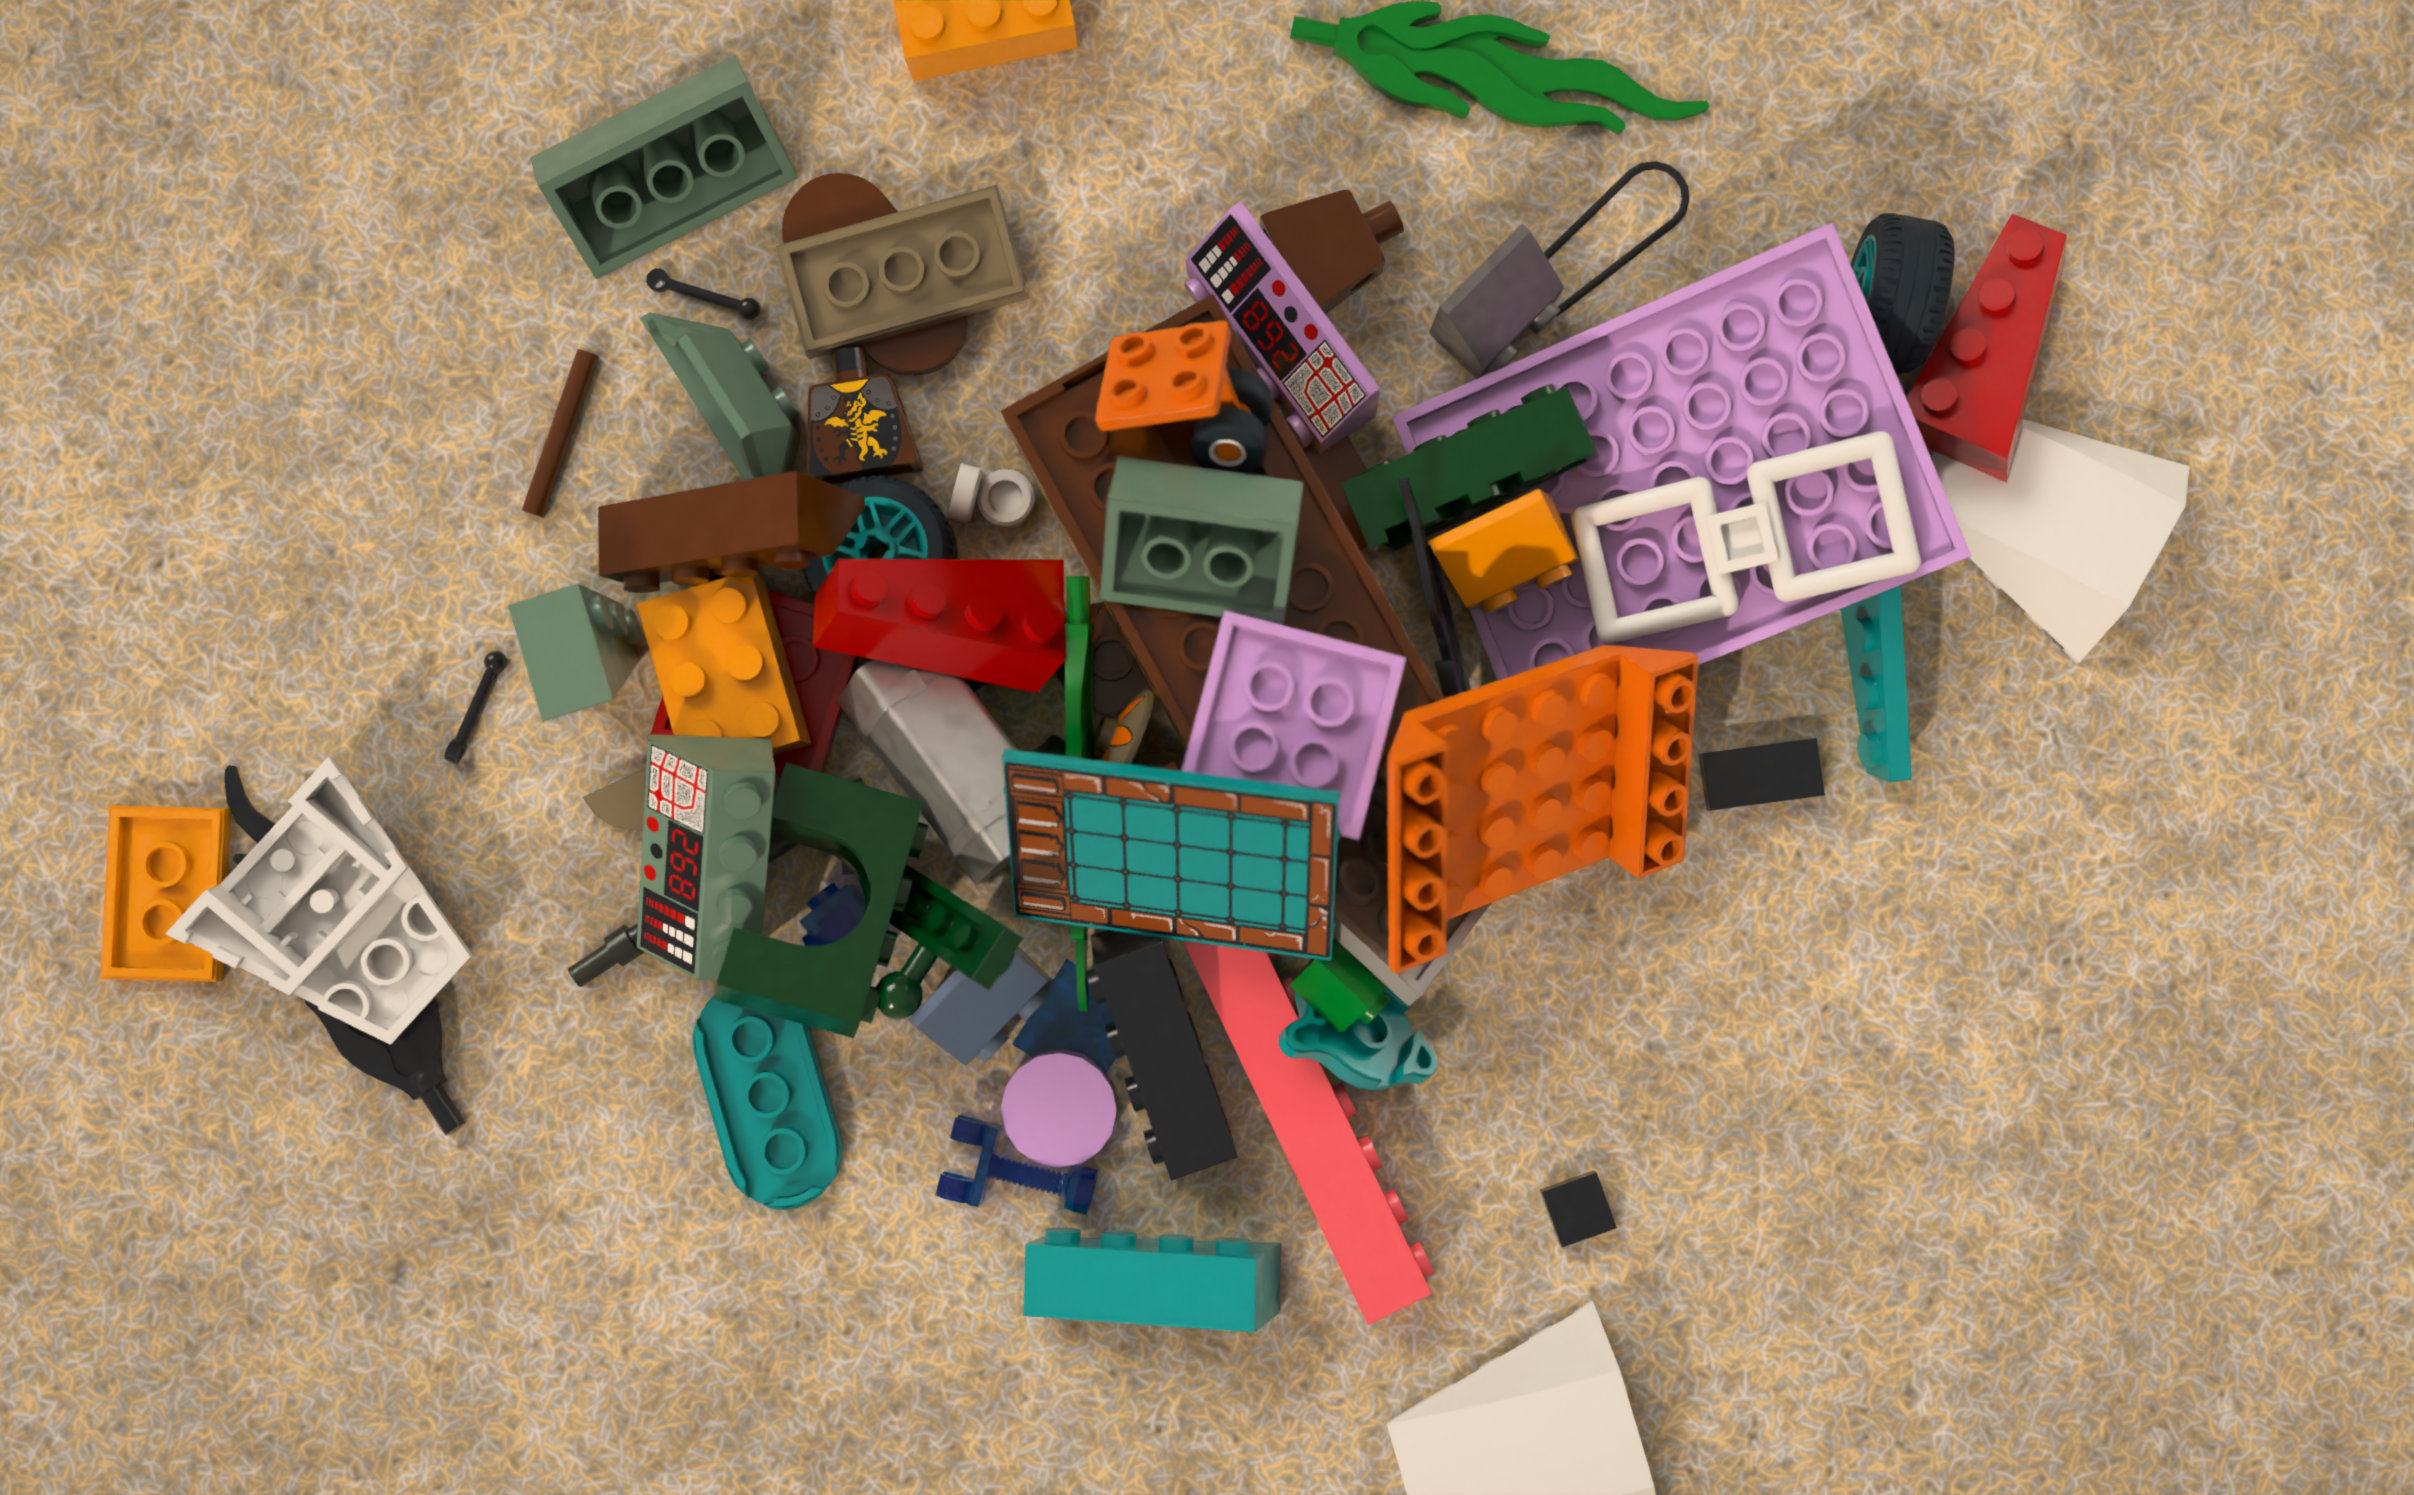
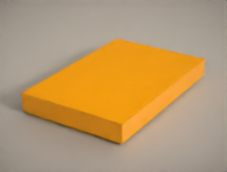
[100,805,231,982]

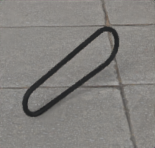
[1544,161,1690,317]

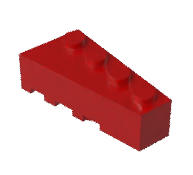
[1906,214,2067,483]
[813,559,1066,693]

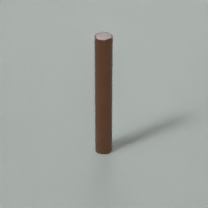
[522,349,600,518]

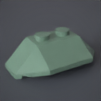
[640,312,801,480]

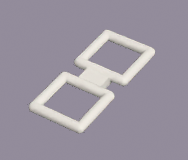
[1571,431,1921,644]

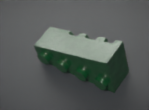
[1340,384,1600,555]

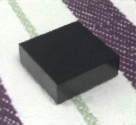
[1540,1170,1617,1248]

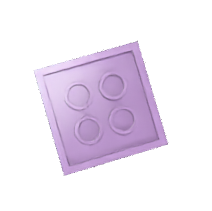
[1182,610,1406,840]

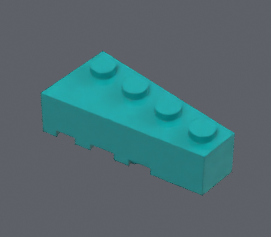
[1023,1227,1281,1333]

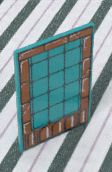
[1002,749,1341,961]

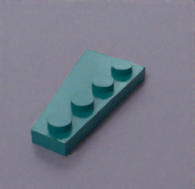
[1840,585,1912,782]

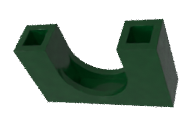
[713,762,929,1038]

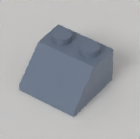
[908,946,1052,1066]

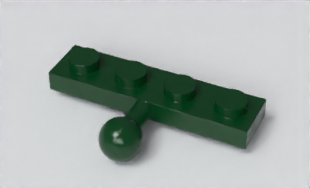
[876,864,1023,1019]

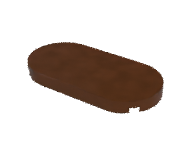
[782,173,968,375]

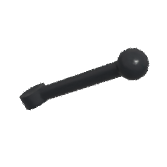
[646,268,760,320]
[444,651,507,764]

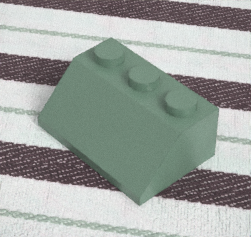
[1100,456,1304,625]

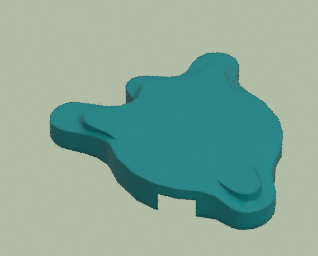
[1278,987,1437,1090]

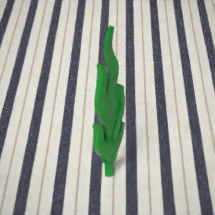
[1290,1,1709,134]
[1065,576,1094,1012]

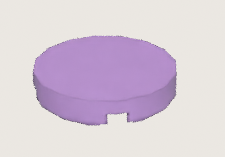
[1001,1049,1118,1168]

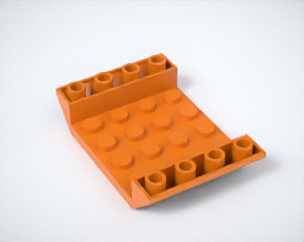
[1388,645,1699,974]

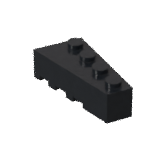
[1086,930,1238,1181]

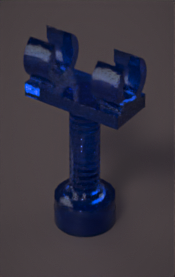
[935,1115,1099,1216]

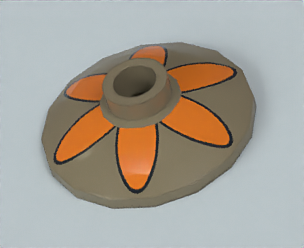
[1091,690,1154,765]

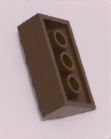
[598,471,865,593]

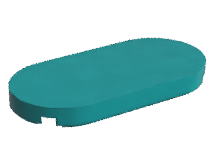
[692,995,843,1210]

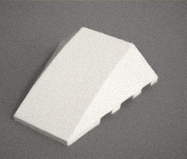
[1930,420,2190,663]
[165,756,473,1045]
[1386,1300,1656,1495]

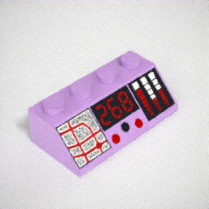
[1184,201,1380,455]

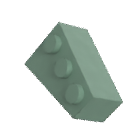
[508,583,643,722]

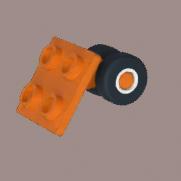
[1095,321,1272,474]

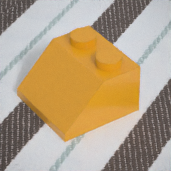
[1428,489,1580,614]

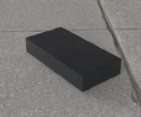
[1698,738,1825,811]

